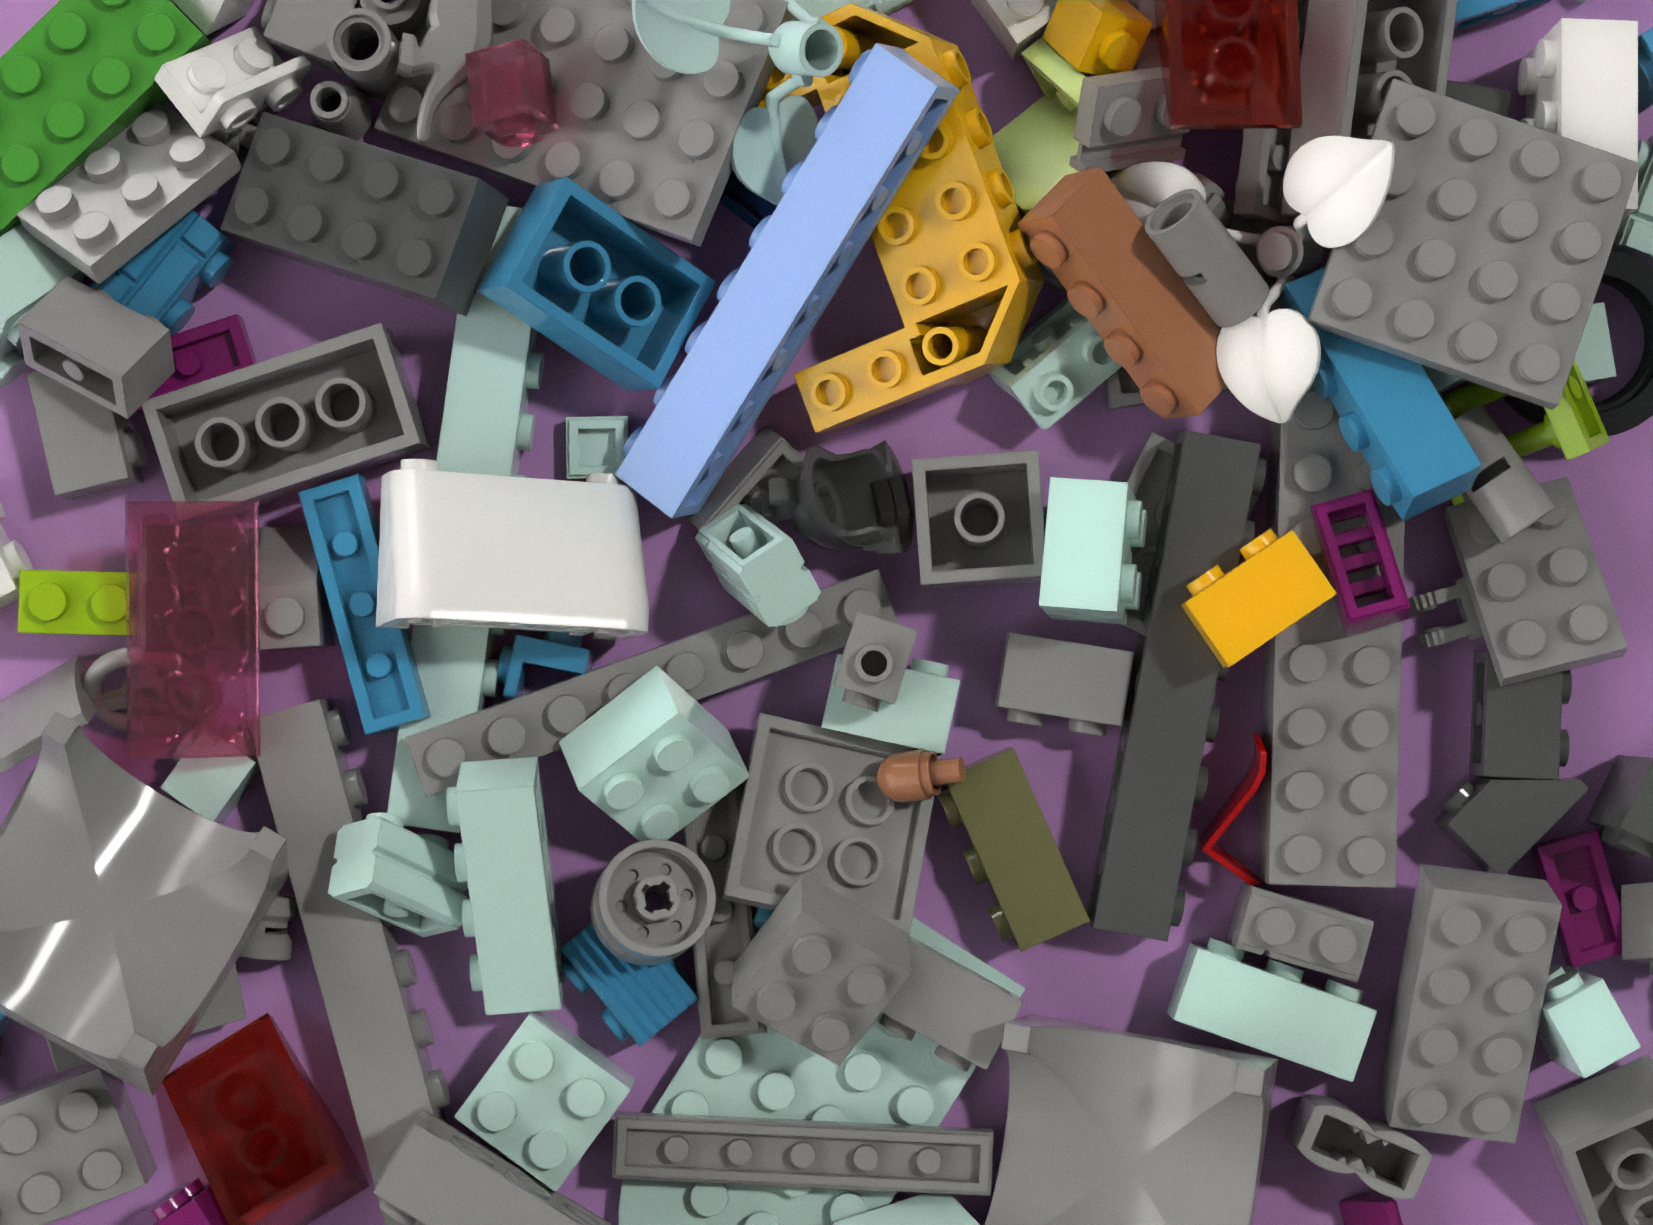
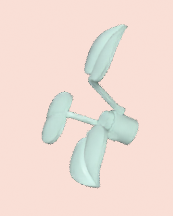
[632,0,852,206]

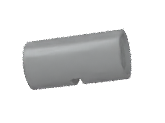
[327,8,403,98]
[1144,189,1269,327]
[1455,404,1556,544]

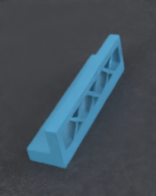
[298,474,431,735]

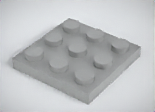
[721,713,942,935]

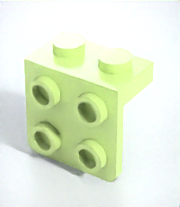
[993,38,1089,215]

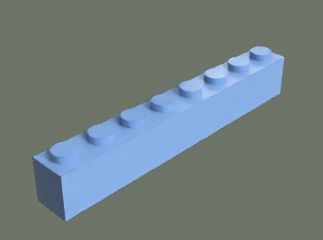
[615,43,960,519]

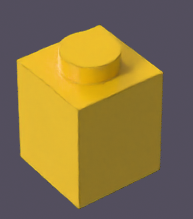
[1042,0,1153,75]

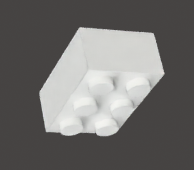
[1517,18,1638,222]

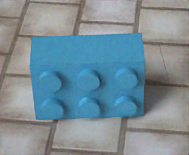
[477,177,716,391]

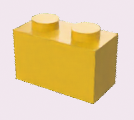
[1180,528,1337,668]

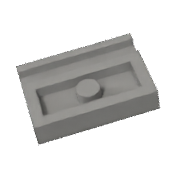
[1069,63,1200,172]

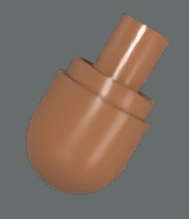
[877,749,966,802]

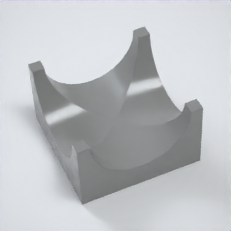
[0,711,288,1097]
[985,1014,1278,1225]

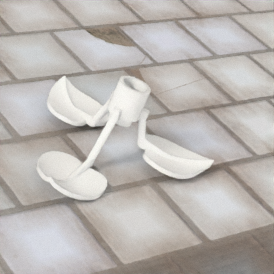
[1111,135,1395,423]

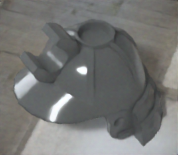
[760,440,913,557]

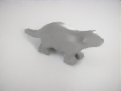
[396,0,494,144]

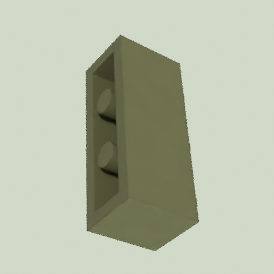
[937,746,1090,952]

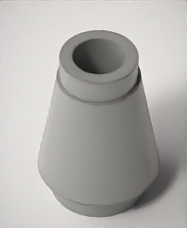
[310,81,372,140]

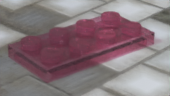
[125,501,261,760]

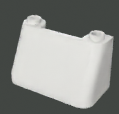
[376,459,649,641]

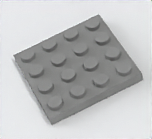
[1307,78,1641,410]

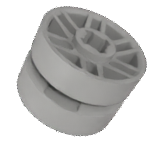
[590,839,716,966]

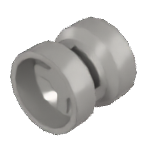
[240,892,298,961]

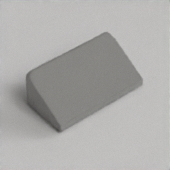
[685,426,804,530]

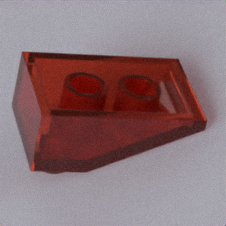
[1155,0,1302,129]
[162,1013,370,1225]

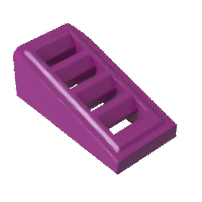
[1310,489,1411,635]

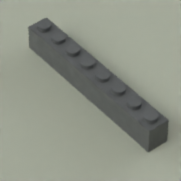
[1087,430,1267,942]

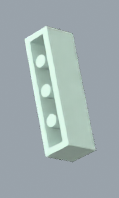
[446,757,565,1015]

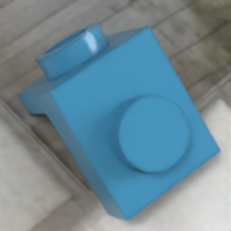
[497,631,595,699]

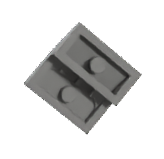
[0,655,97,774]

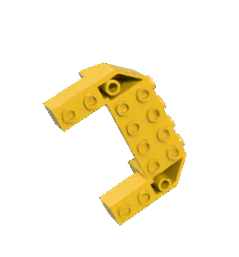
[758,3,1044,433]

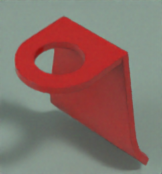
[1199,732,1267,887]

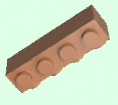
[1018,166,1227,419]

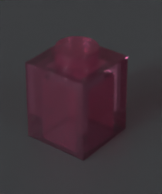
[465,38,558,148]

